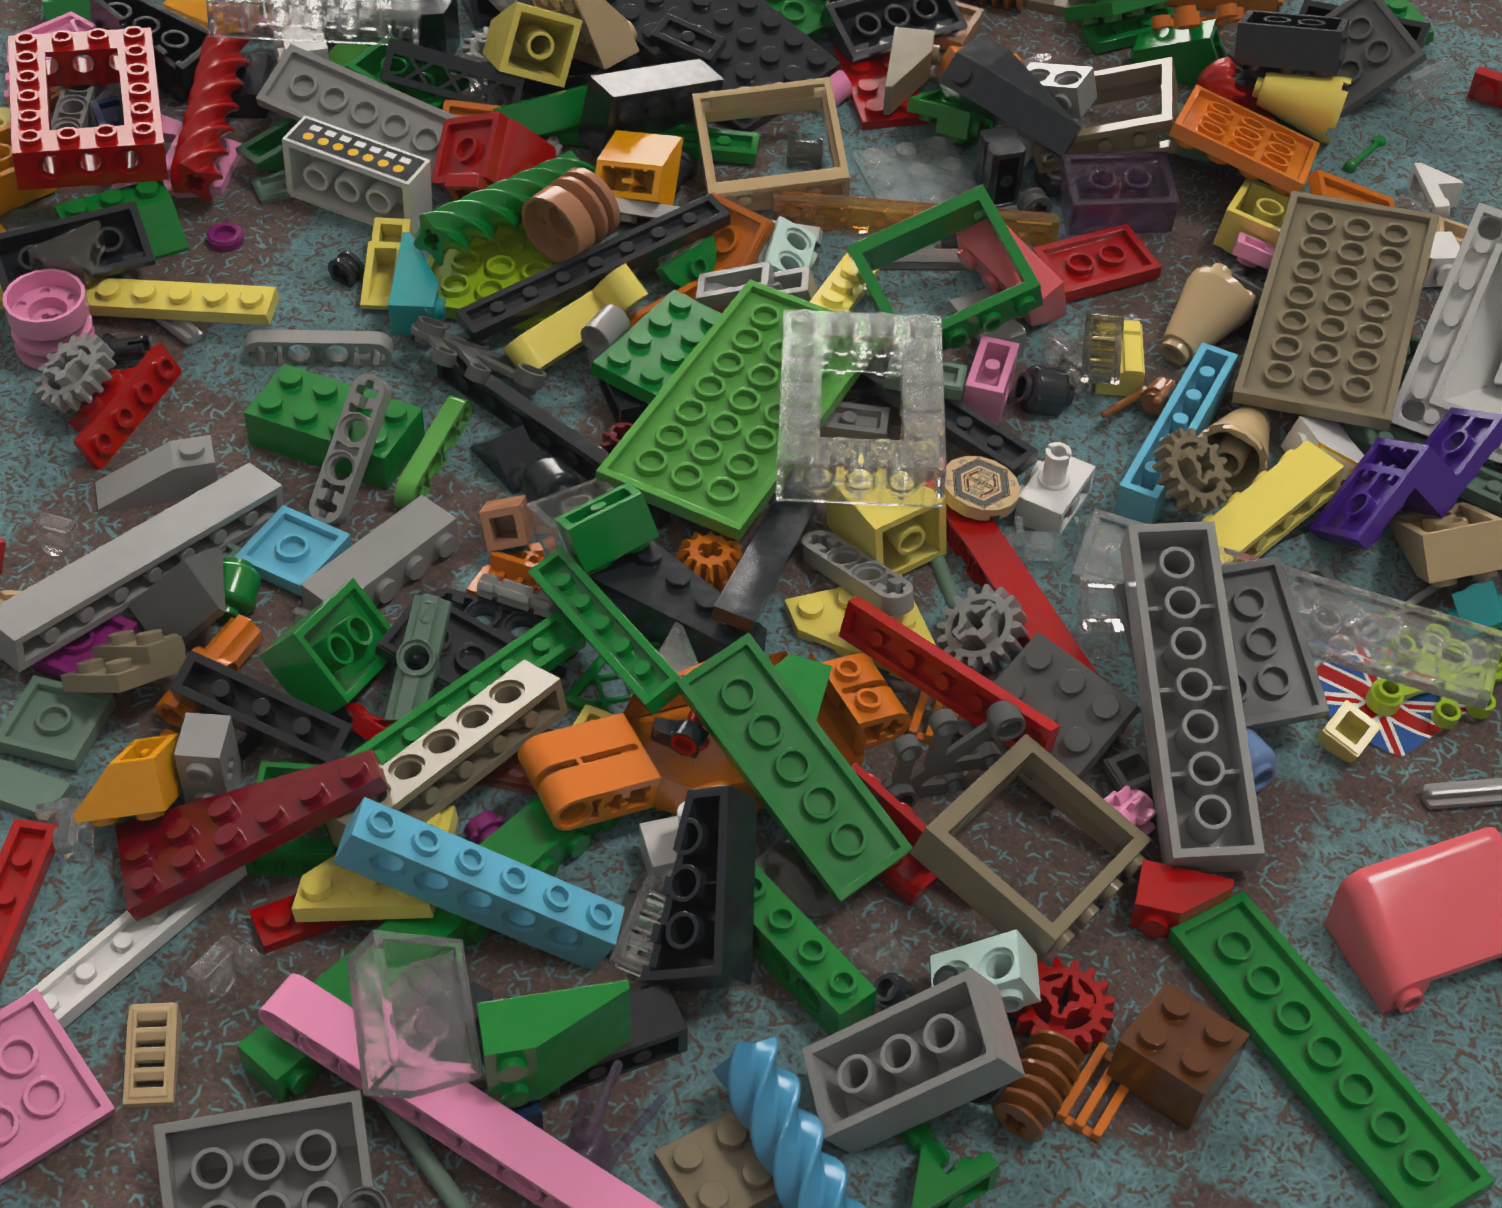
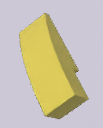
[360,217,414,310]

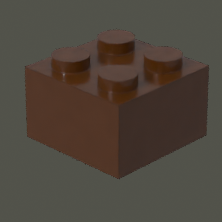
[1106,982,1250,1130]

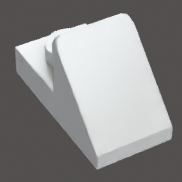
[1407,163,1464,219]

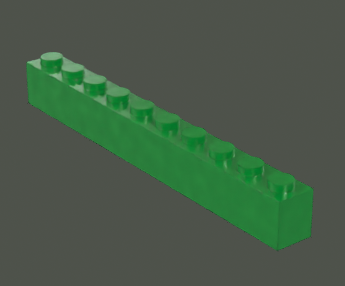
[237,796,621,1103]

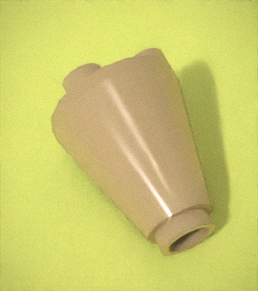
[1160,263,1257,366]

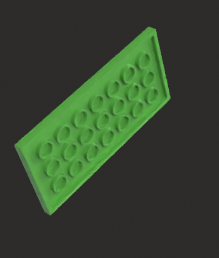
[596,279,885,541]

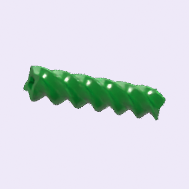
[414,150,596,266]

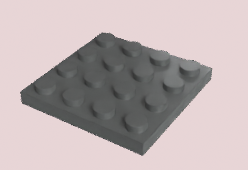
[1113,556,1330,730]

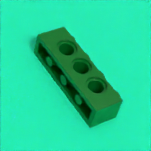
[752,864,877,1036]

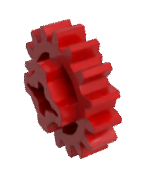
[1010,957,1115,1055]

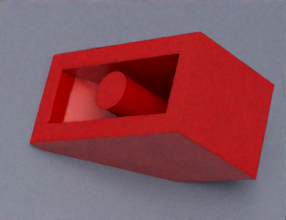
[1129,859,1234,938]

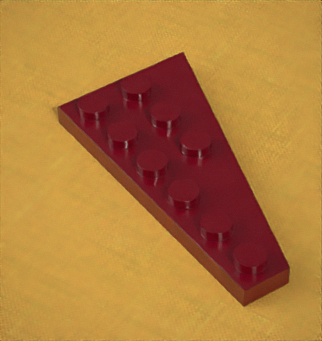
[115,749,389,922]

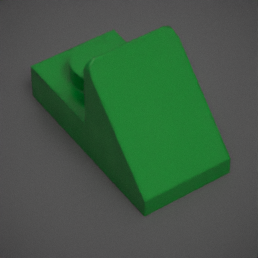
[911,1145,1000,1208]

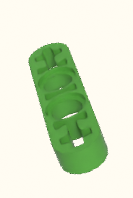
[394,395,472,509]

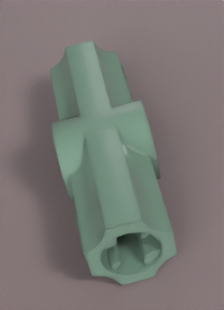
[384,594,452,724]

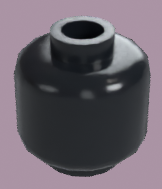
[1015,364,1075,416]
[522,457,582,517]

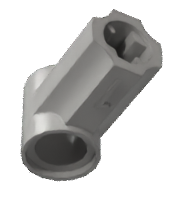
[581,304,630,378]

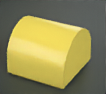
[1318,700,1382,763]

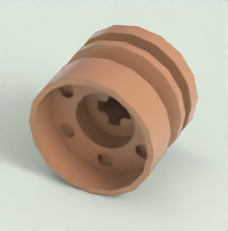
[521,167,620,264]

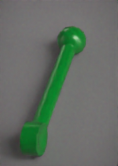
[1344,136,1386,173]

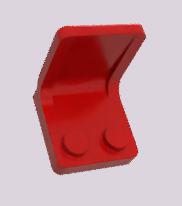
[432,111,556,189]

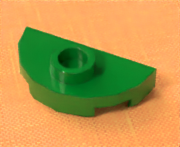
[655,234,717,288]

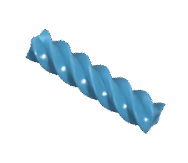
[713,1036,866,1208]

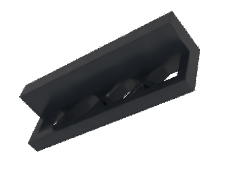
[380,37,525,106]

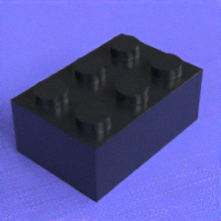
[1234,10,1350,77]

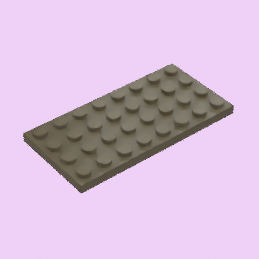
[1232,191,1439,431]

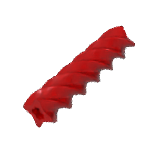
[170,29,250,201]

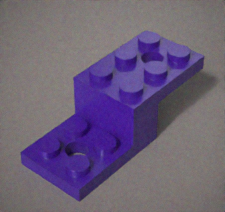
[1308,407,1502,550]

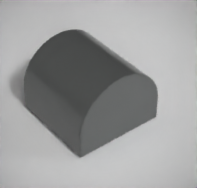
[1103,745,1153,798]

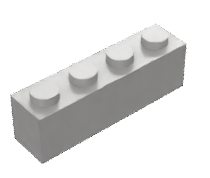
[300,495,459,612]

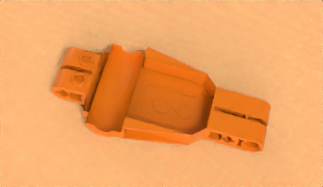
[517,650,911,831]

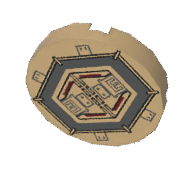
[939,456,1020,520]

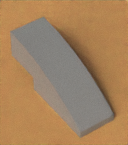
[696,261,818,311]

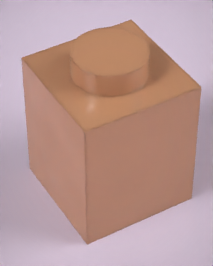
[479,495,534,552]

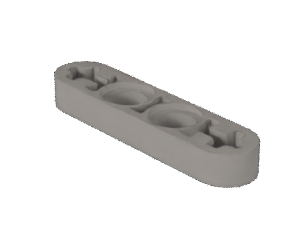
[243,329,394,367]
[309,373,391,526]
[802,530,914,616]

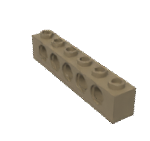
[326,660,568,847]

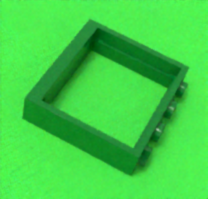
[846,184,1043,359]

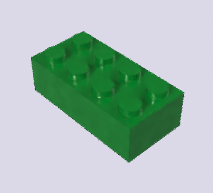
[244,364,425,490]

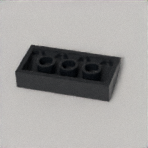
[819,0,968,62]
[0,201,156,294]

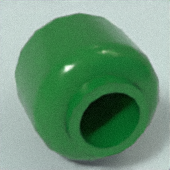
[218,557,261,621]

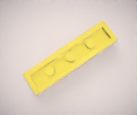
[810,252,880,316]

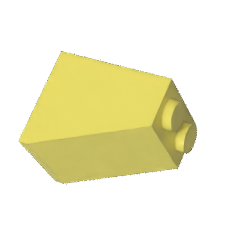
[483,1,583,88]
[824,454,947,574]

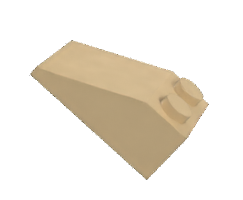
[1388,502,1502,587]

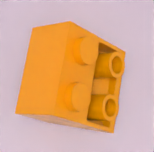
[595,130,684,206]
[73,733,183,827]

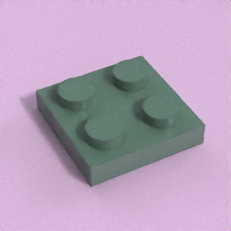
[0,675,116,771]

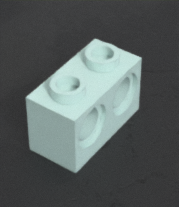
[755,216,817,272]
[930,929,1041,1013]

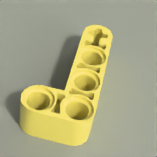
[503,263,649,371]

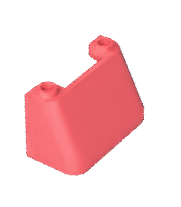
[1325,827,1502,1014]

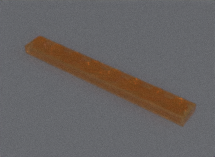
[773,190,1060,247]

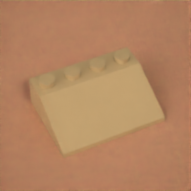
[532,0,639,69]

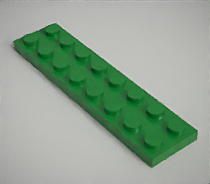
[1168,891,1495,1208]

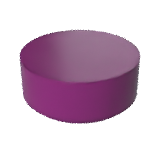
[207,222,244,253]

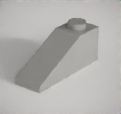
[95,435,219,513]

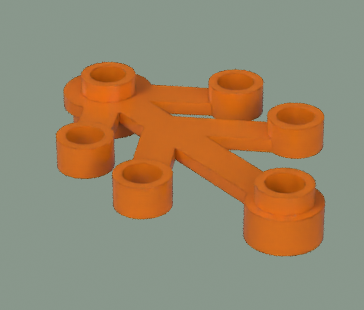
[1151,3,1244,37]

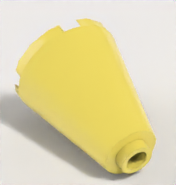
[1252,72,1352,145]

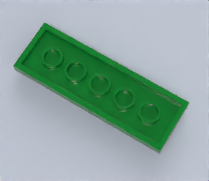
[674,633,913,905]

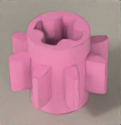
[1104,785,1157,836]

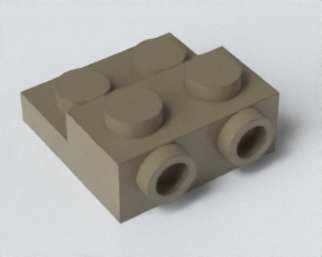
[60,629,186,693]

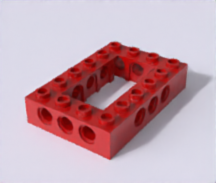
[8,26,168,191]

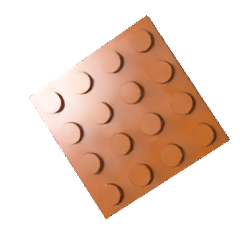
[1169,84,1320,196]

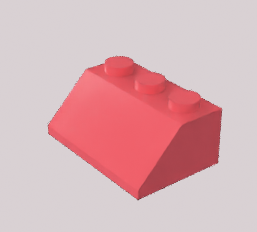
[956,219,1067,326]

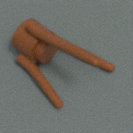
[1101,377,1176,419]

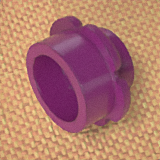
[464,810,506,845]

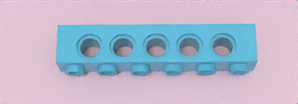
[333,797,625,969]

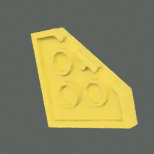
[784,574,936,681]
[292,806,458,922]

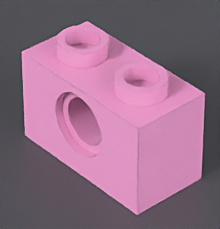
[963,335,1020,425]

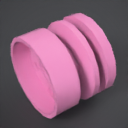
[3,269,96,369]

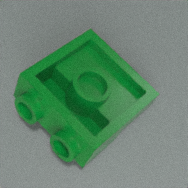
[907,88,997,143]

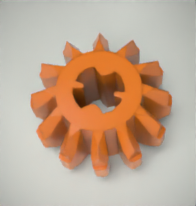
[675,529,743,593]

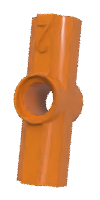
[156,614,263,729]

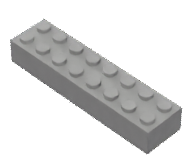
[1120,521,1265,873]

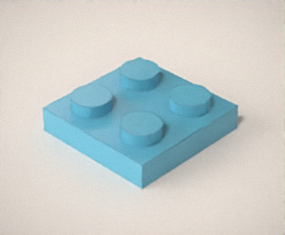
[234,505,352,597]

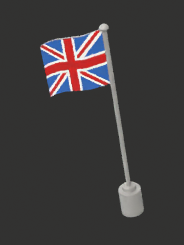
[1314,584,1468,758]

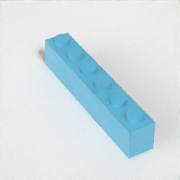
[1113,342,1238,525]

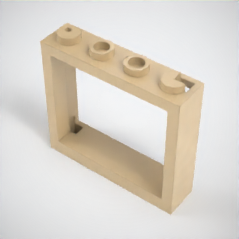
[692,77,850,211]

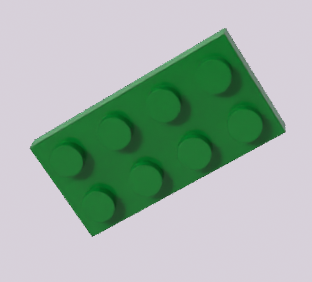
[590,290,722,404]

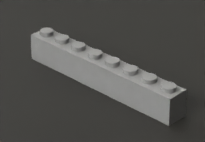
[0,462,283,672]

